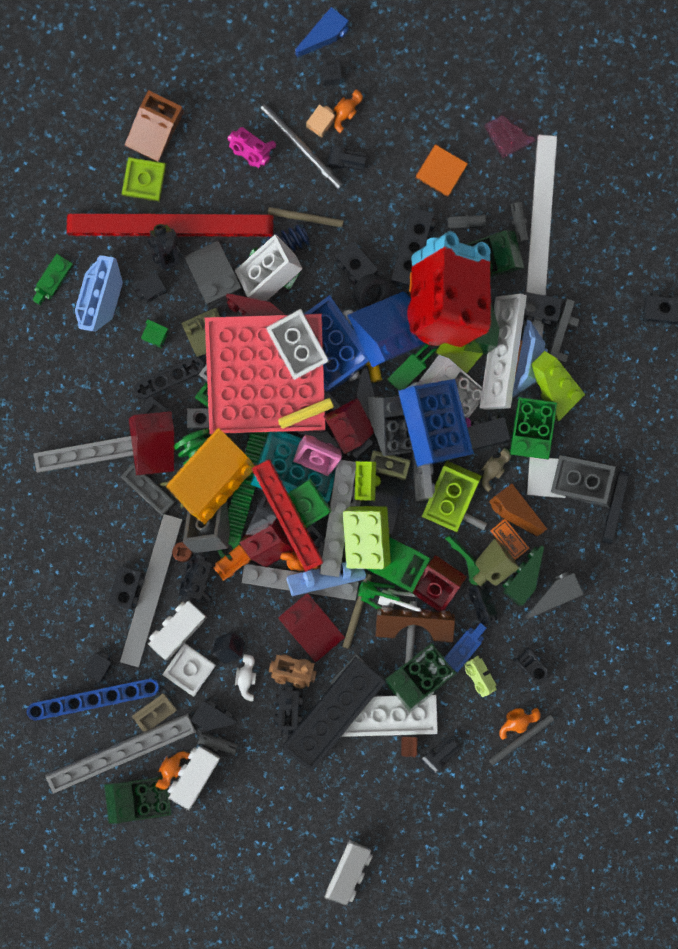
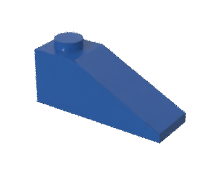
[295,7,349,57]

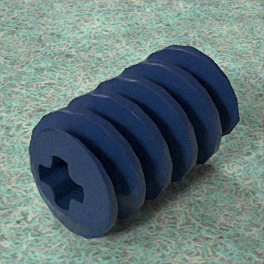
[267,224,310,252]

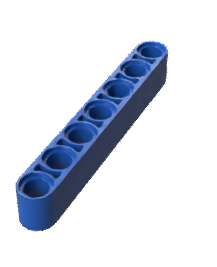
[27,679,160,720]

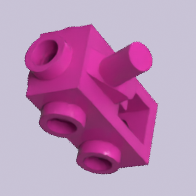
[228,126,276,168]

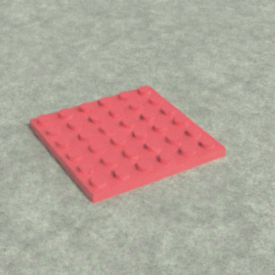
[205,314,325,434]

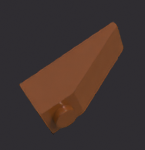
[489,484,547,537]

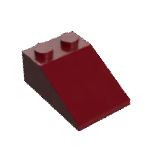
[129,412,174,475]
[278,593,345,662]

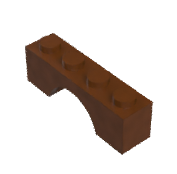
[376,607,455,642]

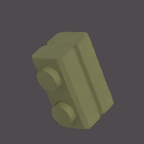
[370,450,411,480]

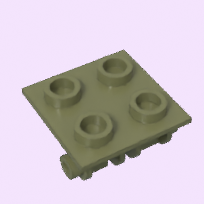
[181,308,220,357]

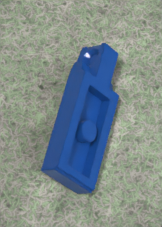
[444,623,487,673]

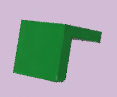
[141,319,169,348]

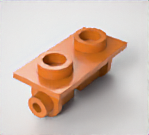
[213,545,251,581]

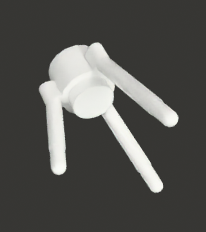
[378,588,421,612]

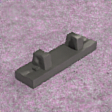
[549,299,579,364]

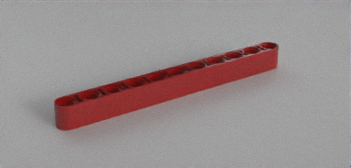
[67,214,274,237]

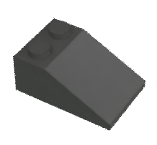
[184,241,242,308]
[551,455,619,508]
[183,501,230,554]
[525,572,584,619]

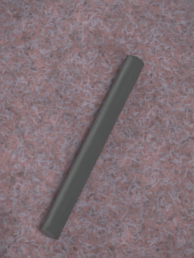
[488,714,554,766]

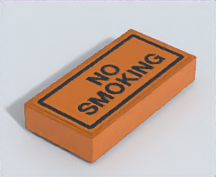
[490,519,529,560]

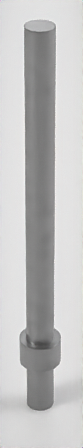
[260,103,343,189]

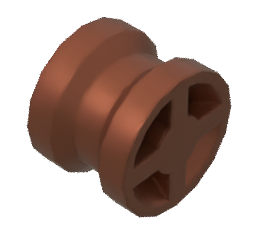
[172,542,192,562]

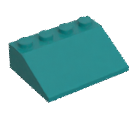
[250,431,342,504]

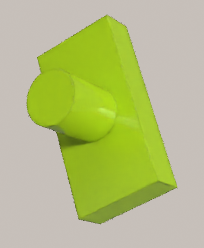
[355,461,380,501]

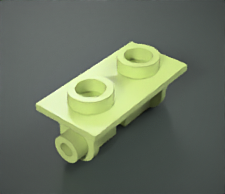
[464,656,497,697]

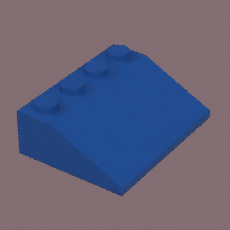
[347,291,426,368]
[304,295,369,393]
[398,379,474,467]

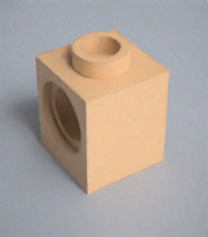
[306,105,335,138]

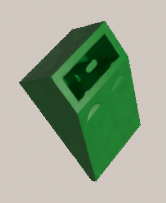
[510,397,557,460]
[367,537,430,593]

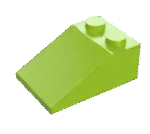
[422,461,482,532]

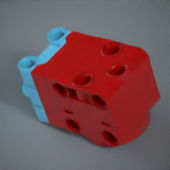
[407,231,491,348]

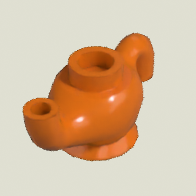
[333,89,363,133]
[280,551,321,571]
[500,708,540,739]
[156,751,190,789]

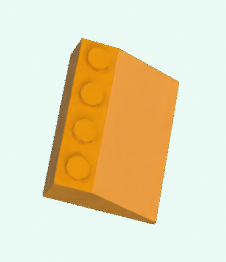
[166,428,255,524]

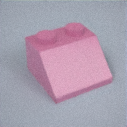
[293,434,342,476]

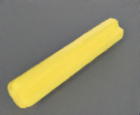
[278,398,334,428]

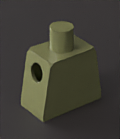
[473,539,519,586]

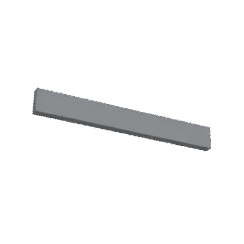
[120,514,183,667]
[45,713,196,794]

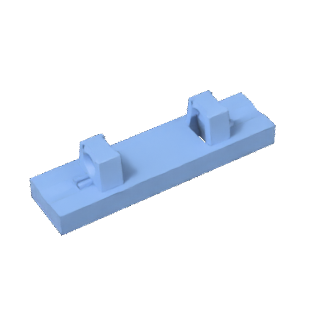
[286,562,366,596]

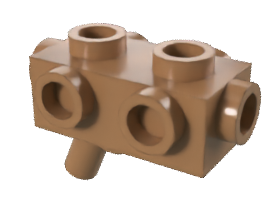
[269,654,317,689]

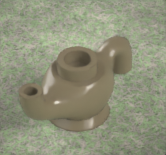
[481,448,511,492]

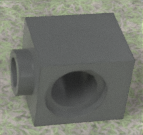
[187,409,209,430]

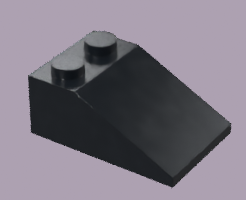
[360,473,406,536]

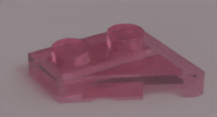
[485,116,535,158]

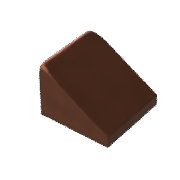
[401,737,417,757]

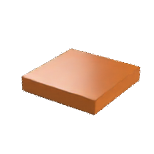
[416,145,468,197]

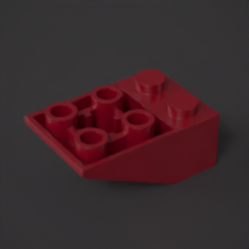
[226,293,285,316]

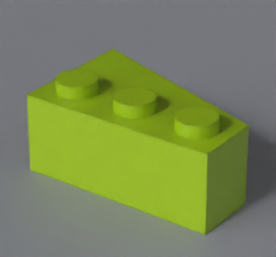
[531,351,585,422]

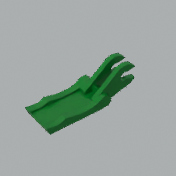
[387,344,437,391]
[445,535,480,585]

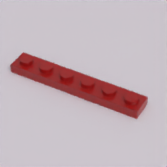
[251,459,324,572]

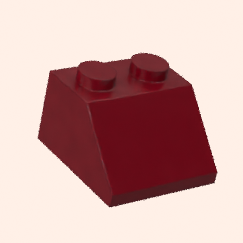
[324,398,374,454]
[240,517,294,567]
[412,555,467,612]

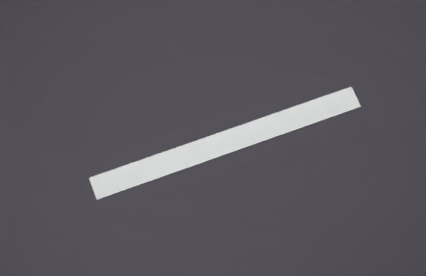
[524,135,557,337]

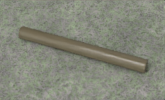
[268,207,344,228]
[342,573,372,649]

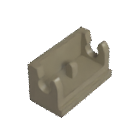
[132,693,177,732]

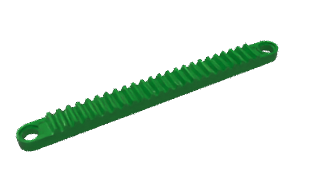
[218,432,269,559]

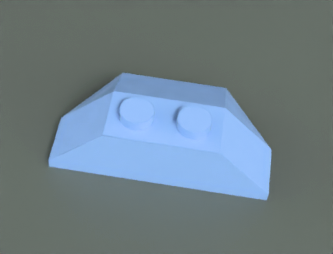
[75,255,123,332]
[512,320,548,397]

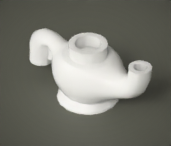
[235,654,256,701]

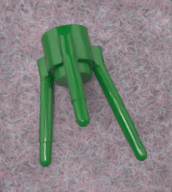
[358,580,400,609]

